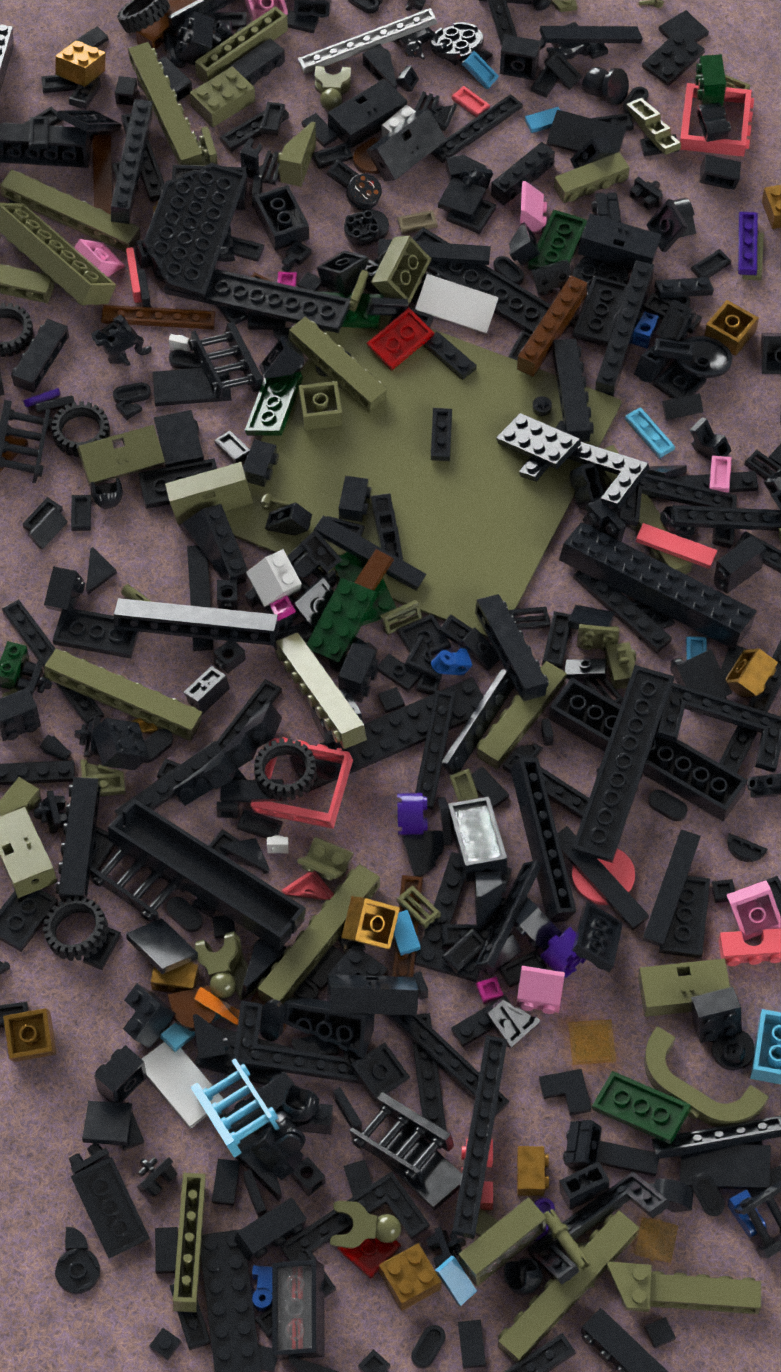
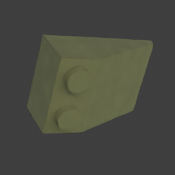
[277,122,316,187]

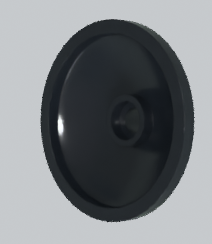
[676,336,732,378]

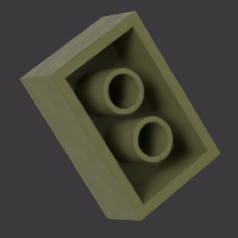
[190,66,255,127]
[371,235,431,304]

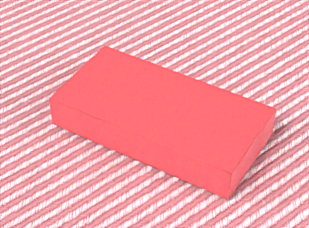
[452,86,490,117]

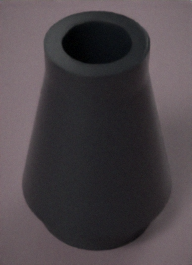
[40,734,72,761]

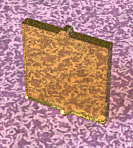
[634,1217,679,1263]

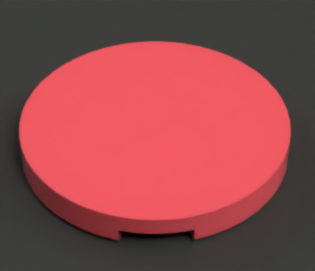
[572,848,635,905]

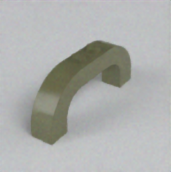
[644,1026,769,1127]

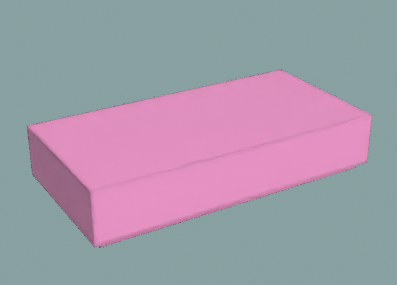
[709,455,732,493]

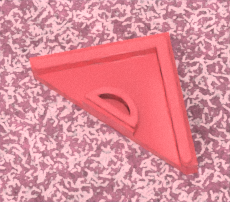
[282,870,334,900]

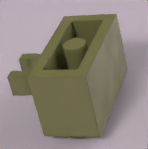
[605,642,636,689]

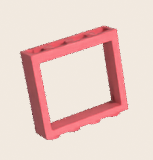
[680,83,754,157]
[251,737,353,829]

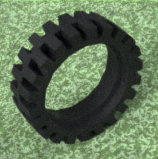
[117,0,170,33]
[0,303,33,357]
[52,401,110,457]
[254,739,316,801]
[43,896,109,961]

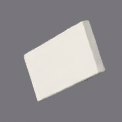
[415,274,499,334]
[142,1042,223,1129]

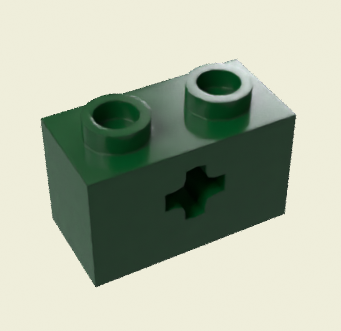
[0,641,29,690]

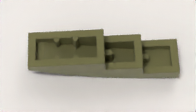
[626,98,681,155]

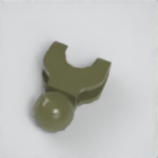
[315,66,351,111]
[195,931,243,999]
[330,1201,401,1249]

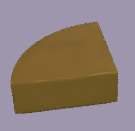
[131,718,158,734]

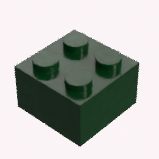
[695,54,726,106]

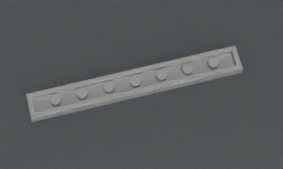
[298,8,437,74]

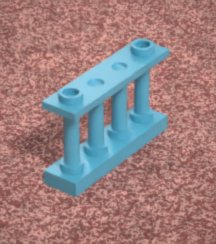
[191,1059,280,1158]

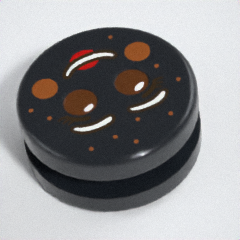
[346,174,382,211]

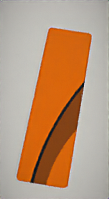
[194,987,239,1025]

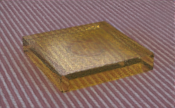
[568,1019,616,1065]

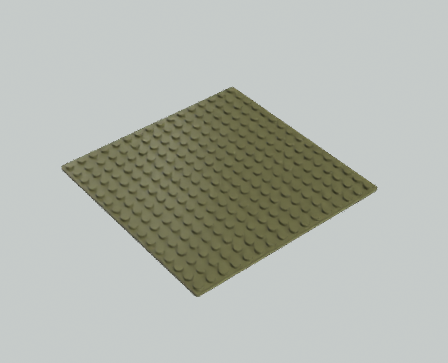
[225,315,622,638]

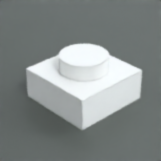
[169,334,190,351]
[267,835,289,853]

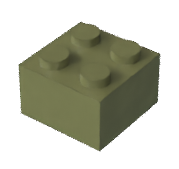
[299,381,342,430]

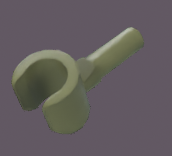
[639,0,664,8]
[260,494,289,509]

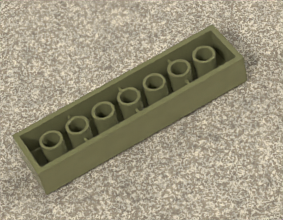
[0,203,116,306]

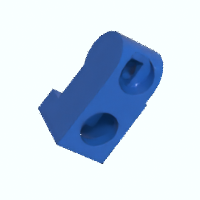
[632,312,660,349]
[431,648,473,676]
[727,1190,767,1238]
[252,1265,272,1312]

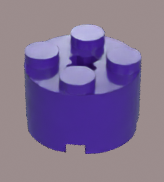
[397,793,428,835]
[540,927,586,978]

